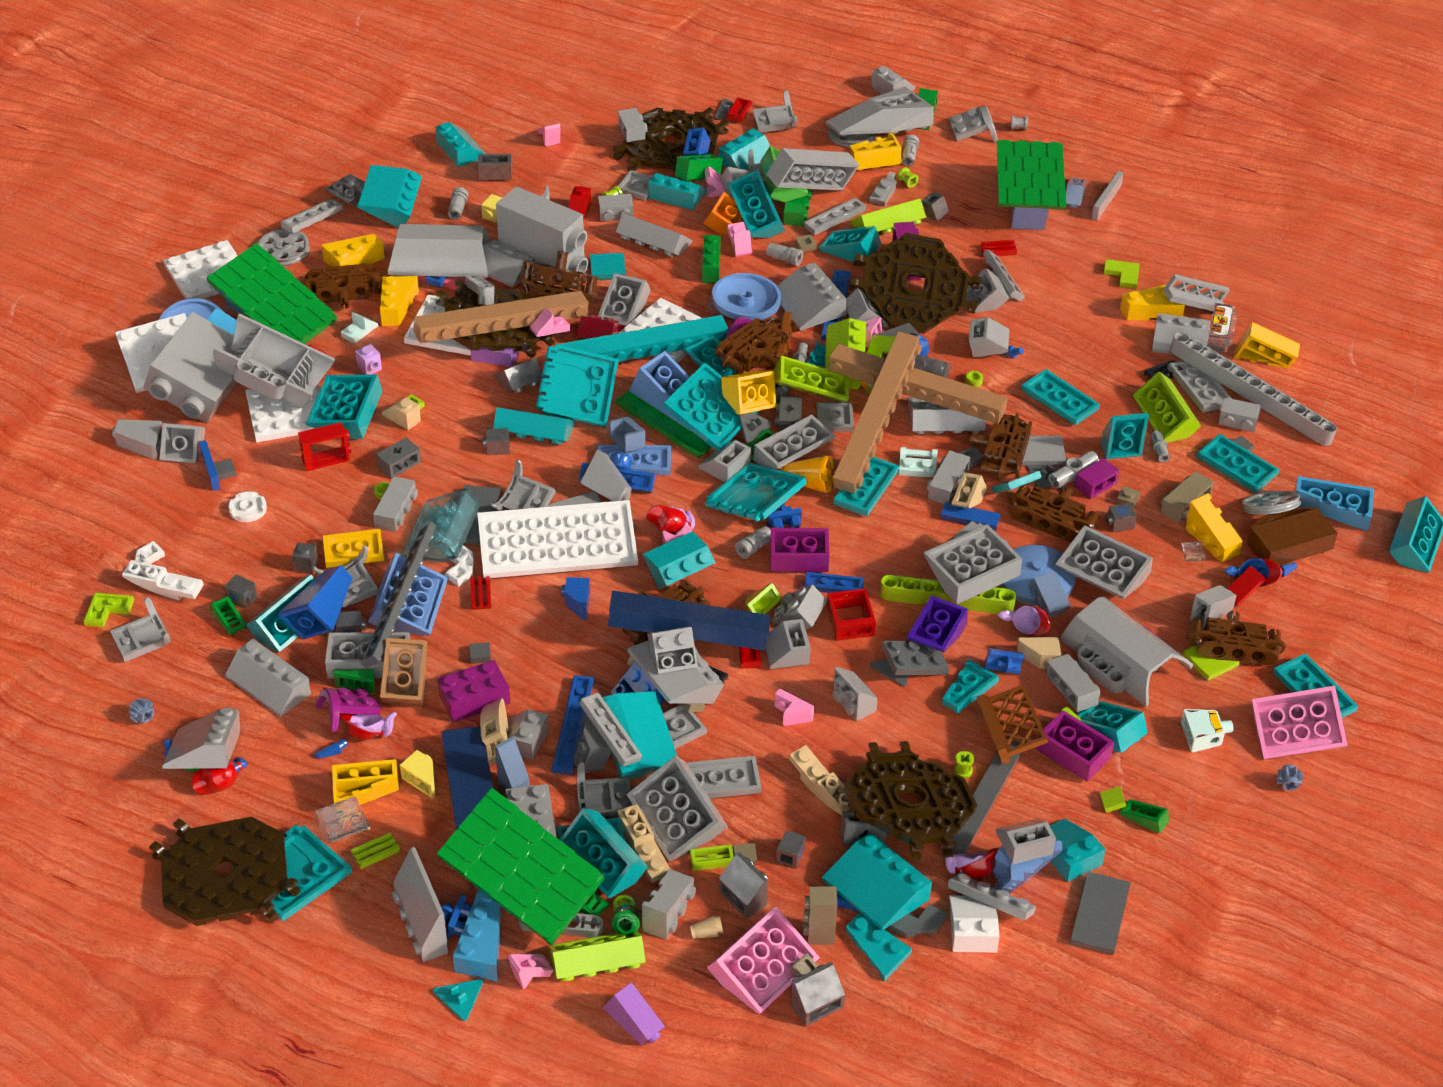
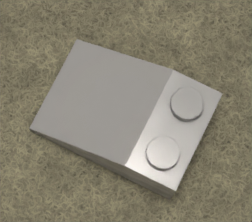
[598,273,651,327]

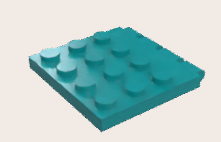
[536,344,619,428]
[705,463,807,521]
[233,824,353,922]

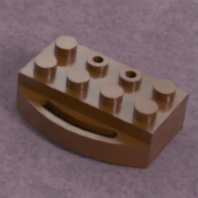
[1247,507,1338,565]

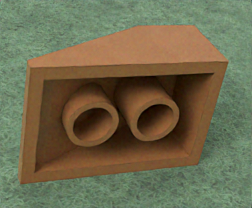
[380,638,428,706]

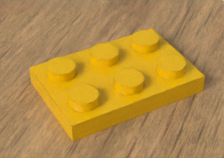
[323,529,384,568]

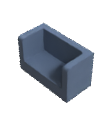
[609,416,645,452]
[1029,571,1071,618]

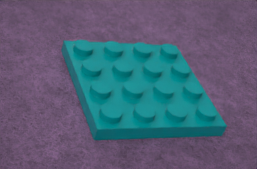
[662,363,759,451]

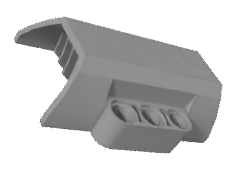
[388,224,491,278]
[213,313,335,408]
[1061,597,1193,707]

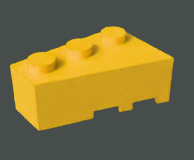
[850,133,901,171]
[321,234,385,267]
[380,276,419,326]
[1120,285,1185,321]
[1233,322,1300,369]
[1185,493,1243,563]
[332,759,399,814]

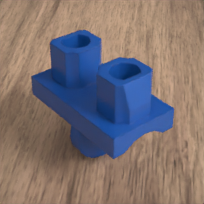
[766,503,802,528]
[984,648,1025,674]
[441,894,472,940]

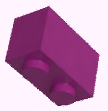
[1075,458,1119,499]

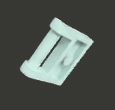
[899,447,938,478]

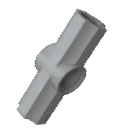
[1048,451,1099,489]

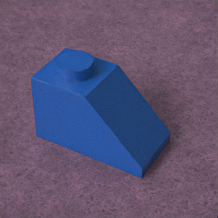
[683,128,711,156]
[561,577,590,620]

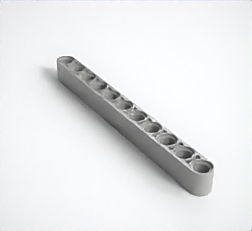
[1170,332,1337,446]

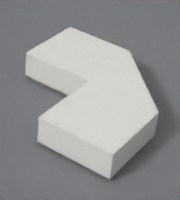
[135,541,165,564]
[445,543,474,587]

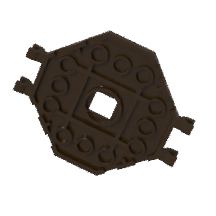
[613,107,729,171]
[849,233,982,333]
[436,279,556,358]
[844,741,977,859]
[149,816,301,926]

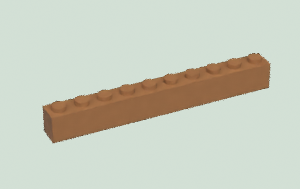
[413,291,588,343]
[833,331,921,494]
[829,344,1008,424]

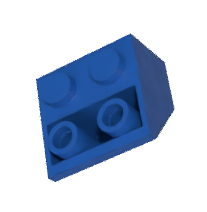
[611,662,665,705]

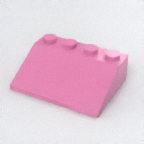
[1251,686,1348,760]
[707,907,820,1014]

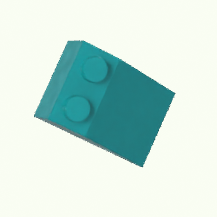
[818,226,882,262]
[1100,413,1149,460]
[1077,700,1148,753]
[1050,818,1106,882]

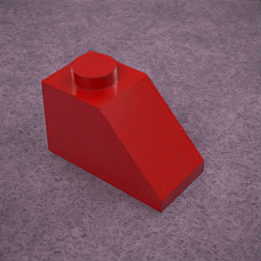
[569,186,591,223]

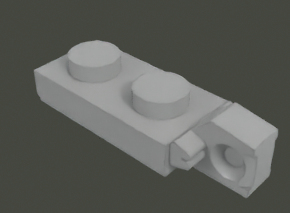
[869,171,897,206]

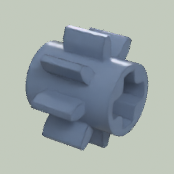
[128,698,155,724]
[1277,764,1303,791]

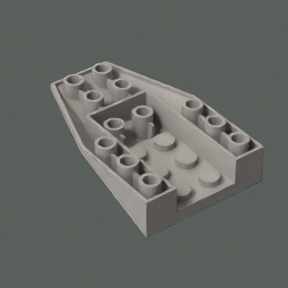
[826,87,934,136]

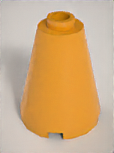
[781,456,834,493]

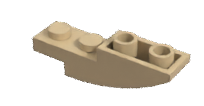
[480,698,509,765]
[788,745,852,815]
[618,804,670,883]

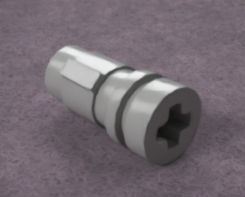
[901,135,919,167]
[448,187,469,220]
[766,243,803,266]
[735,526,771,559]

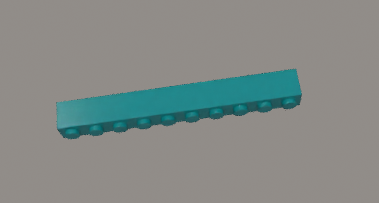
[558,315,729,362]

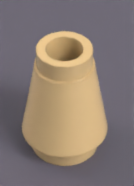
[690,915,724,939]

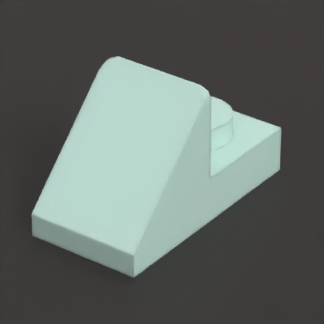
[341,312,378,344]

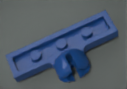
[579,452,656,493]

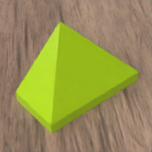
[745,583,782,614]

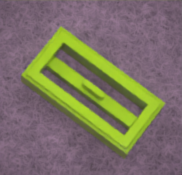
[351,833,400,869]
[689,844,734,871]

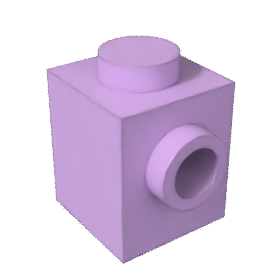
[355,344,382,375]

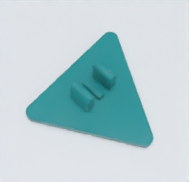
[434,979,483,1021]

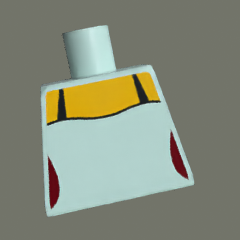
[1181,709,1233,752]

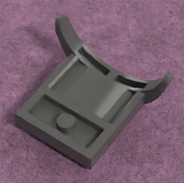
[577,762,633,818]

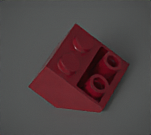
[577,314,623,339]

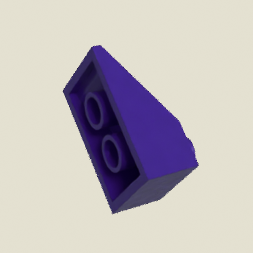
[907,596,968,653]

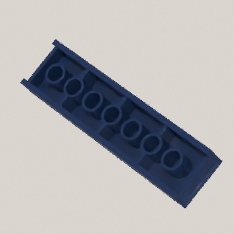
[608,590,770,651]
[442,726,493,830]

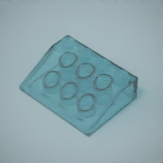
[401,488,481,562]

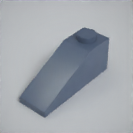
[1066,177,1087,208]
[495,736,530,794]

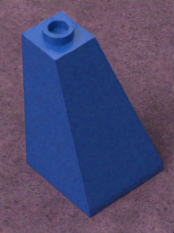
[278,565,353,640]

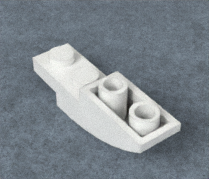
[122,560,204,600]

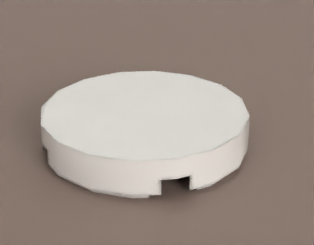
[228,492,267,522]

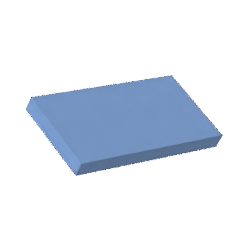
[597,445,671,475]

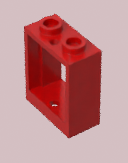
[298,422,352,472]
[827,589,876,641]

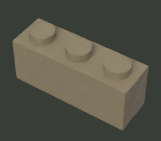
[1160,471,1214,523]
[803,886,837,945]

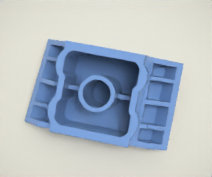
[993,841,1062,894]

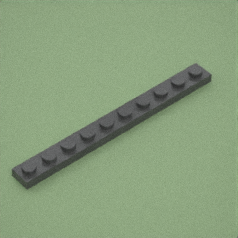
[361,521,436,669]

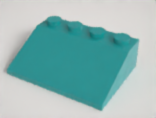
[357,165,422,228]
[306,374,383,439]
[602,691,678,780]
[822,833,932,930]

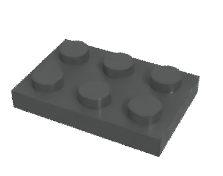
[881,641,950,675]

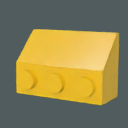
[721,371,776,414]

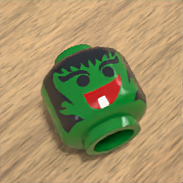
[612,904,641,937]

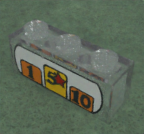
[1207,303,1238,352]

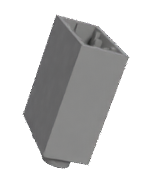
[496,186,588,285]
[143,312,238,424]

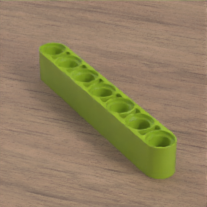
[880,575,1016,614]

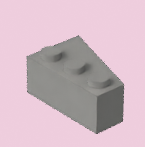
[642,869,696,940]

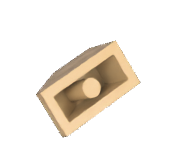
[382,397,421,430]
[952,473,987,508]
[1017,637,1061,669]

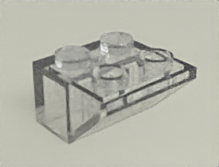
[315,796,371,844]

